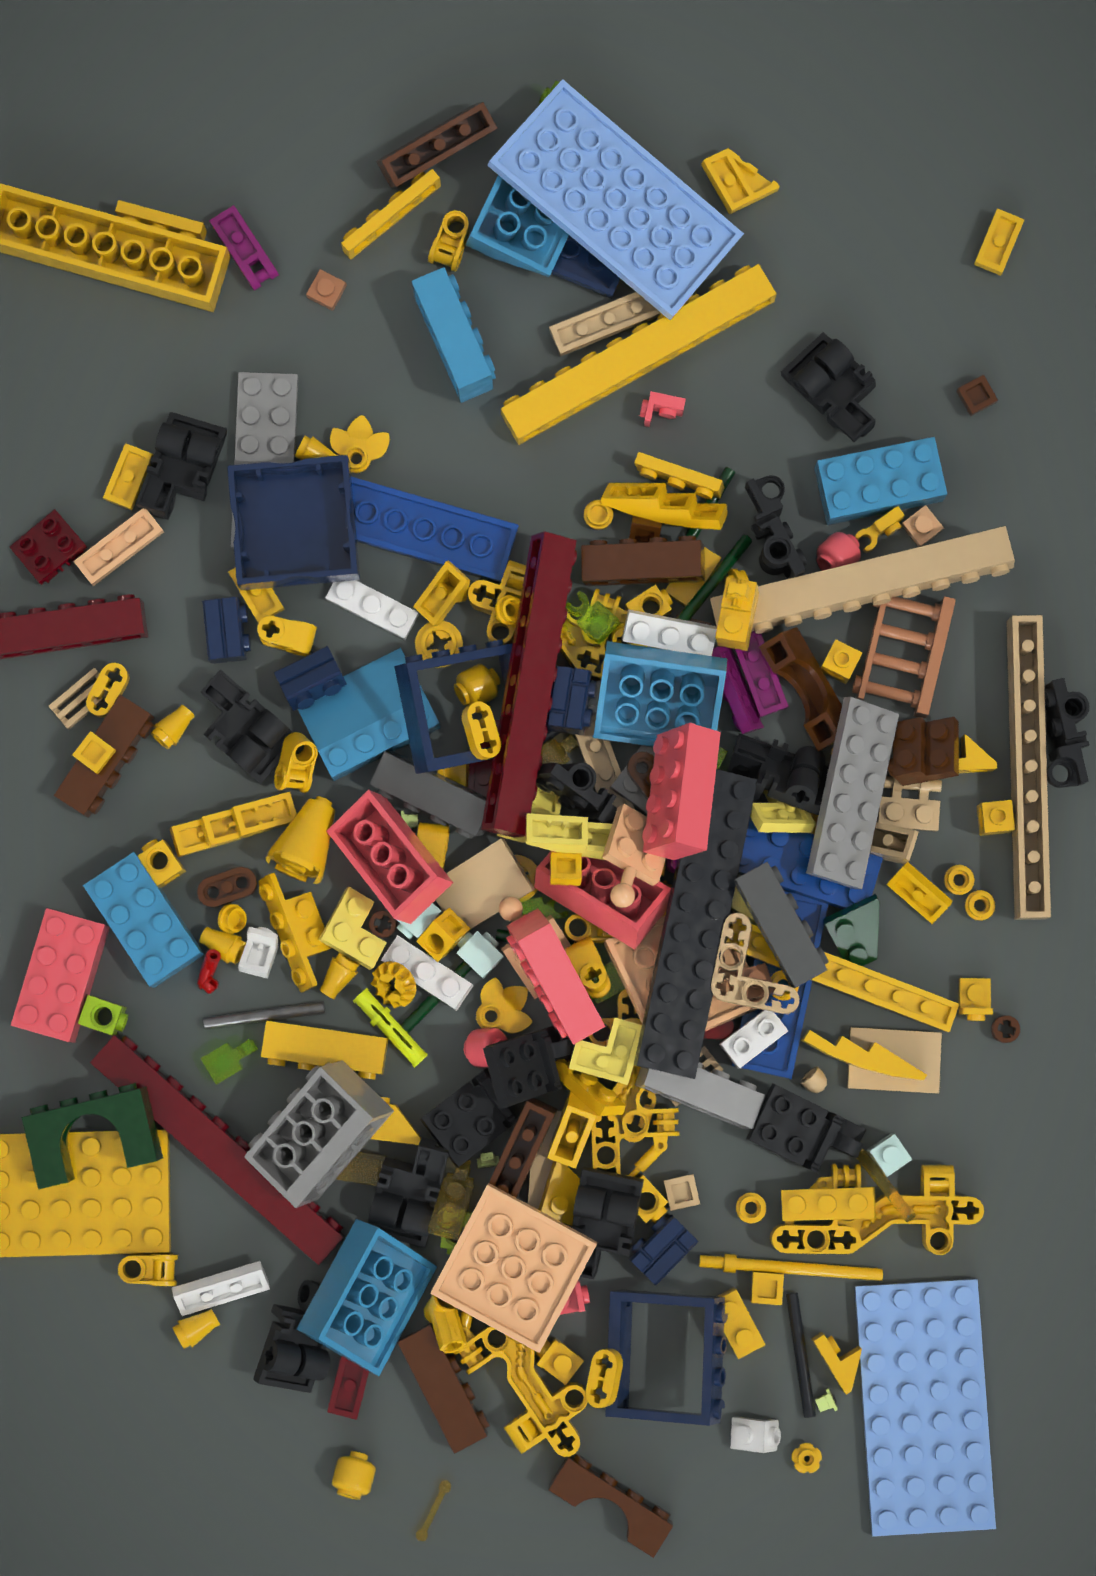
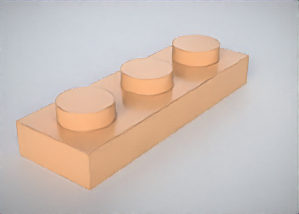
[74,508,164,586]

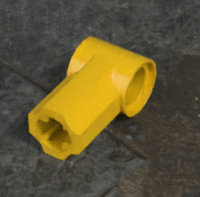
[424,1295,467,1354]

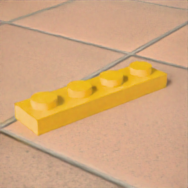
[341,169,441,260]

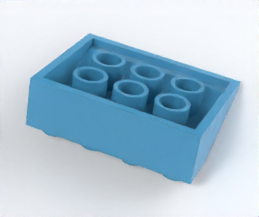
[465,175,569,277]
[593,641,727,747]
[298,648,441,781]
[297,1219,437,1376]

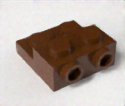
[888,717,959,786]

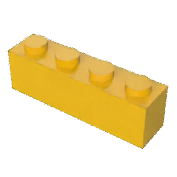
[261,1021,389,1080]

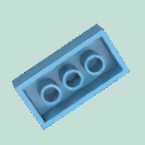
[411,267,496,403]
[814,437,947,525]
[83,852,204,988]

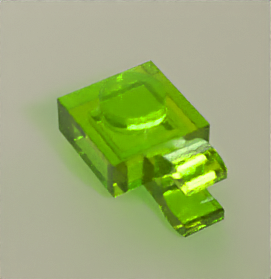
[201,1039,258,1085]

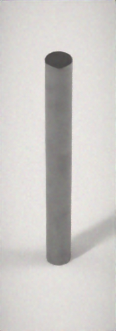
[203,1001,325,1030]

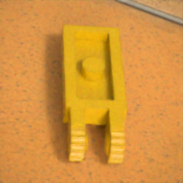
[555,1059,626,1116]

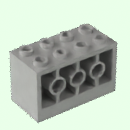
[244,1060,394,1208]

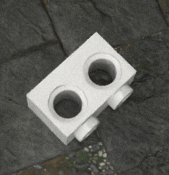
[719,1010,788,1069]

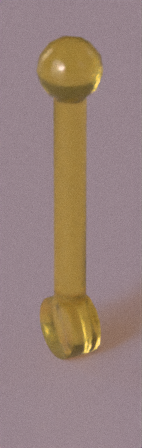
[416,1480,451,1541]

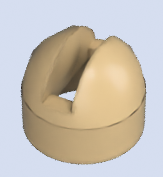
[800,1066,827,1093]

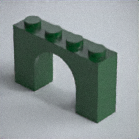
[21,1083,163,1190]

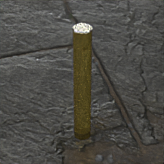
[856,1148,916,1222]

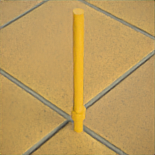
[699,1254,883,1281]

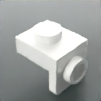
[238,927,279,979]
[730,1417,781,1453]

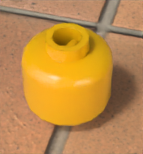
[453,664,500,706]
[332,1451,376,1500]

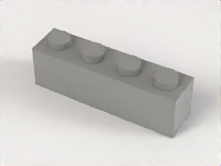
[635,1062,765,1129]

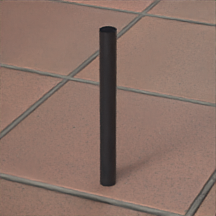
[786,1292,816,1418]

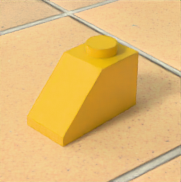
[371,1097,422,1145]

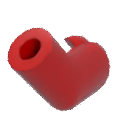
[197,949,221,994]

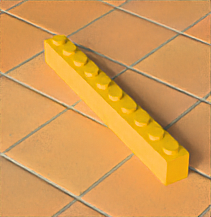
[501,264,777,445]

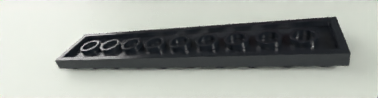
[634,769,757,1079]

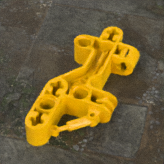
[468,560,628,681]
[588,989,680,1177]
[770,1164,984,1255]
[454,1311,588,1457]

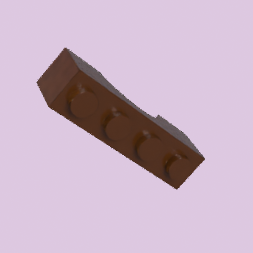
[759,627,842,751]
[548,1454,673,1558]

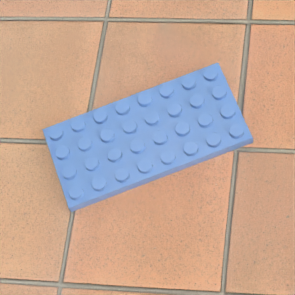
[487,79,744,320]
[854,1279,996,1536]

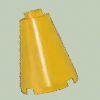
[265,796,336,884]

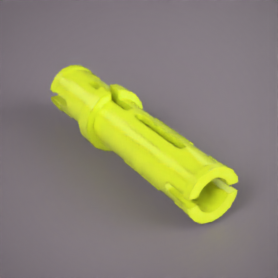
[353,988,428,1068]

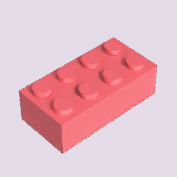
[642,723,721,860]
[327,790,453,924]
[534,851,671,950]
[11,908,110,1043]
[506,908,606,1045]

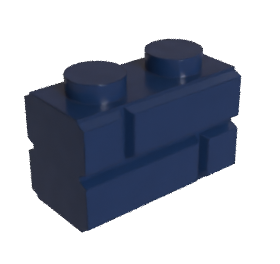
[202,597,251,664]
[274,646,347,711]
[546,666,597,735]
[629,1214,699,1286]

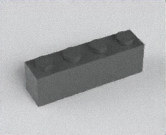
[370,751,487,839]
[734,862,829,988]

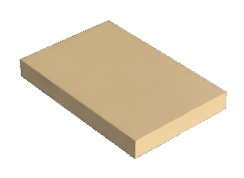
[436,838,535,931]
[847,1027,942,1094]

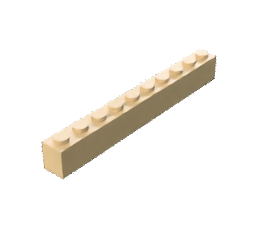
[710,526,1015,634]
[1007,615,1051,920]

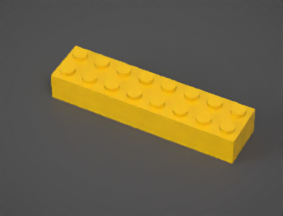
[0,183,231,312]

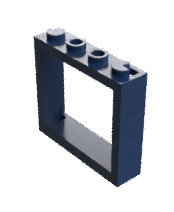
[394,639,513,774]
[605,1290,728,1426]

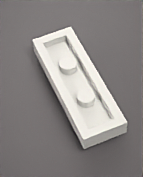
[325,580,419,640]
[622,609,717,656]
[381,935,473,1011]
[172,1261,270,1316]

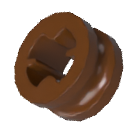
[369,910,397,938]
[991,1016,1020,1043]

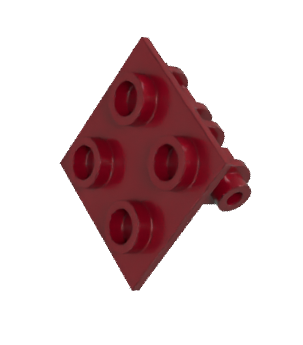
[10,509,87,585]

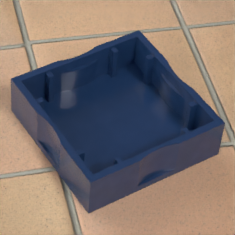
[227,455,360,590]

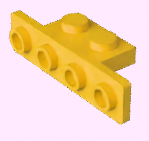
[258,873,331,993]

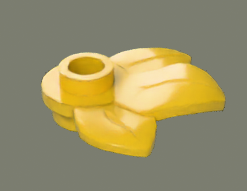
[330,415,390,473]
[476,977,532,1034]

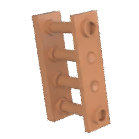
[852,596,956,719]

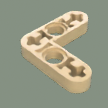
[711,913,800,1014]

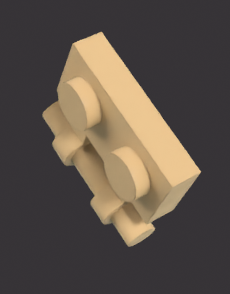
[877,776,942,832]

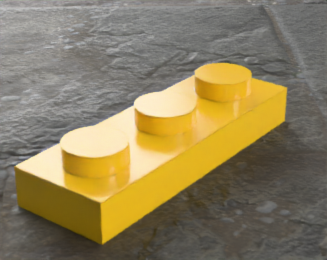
[115,200,207,240]
[634,452,724,499]
[781,1187,876,1221]

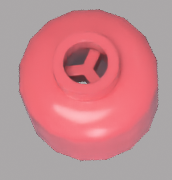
[816,532,861,571]
[463,1028,508,1068]

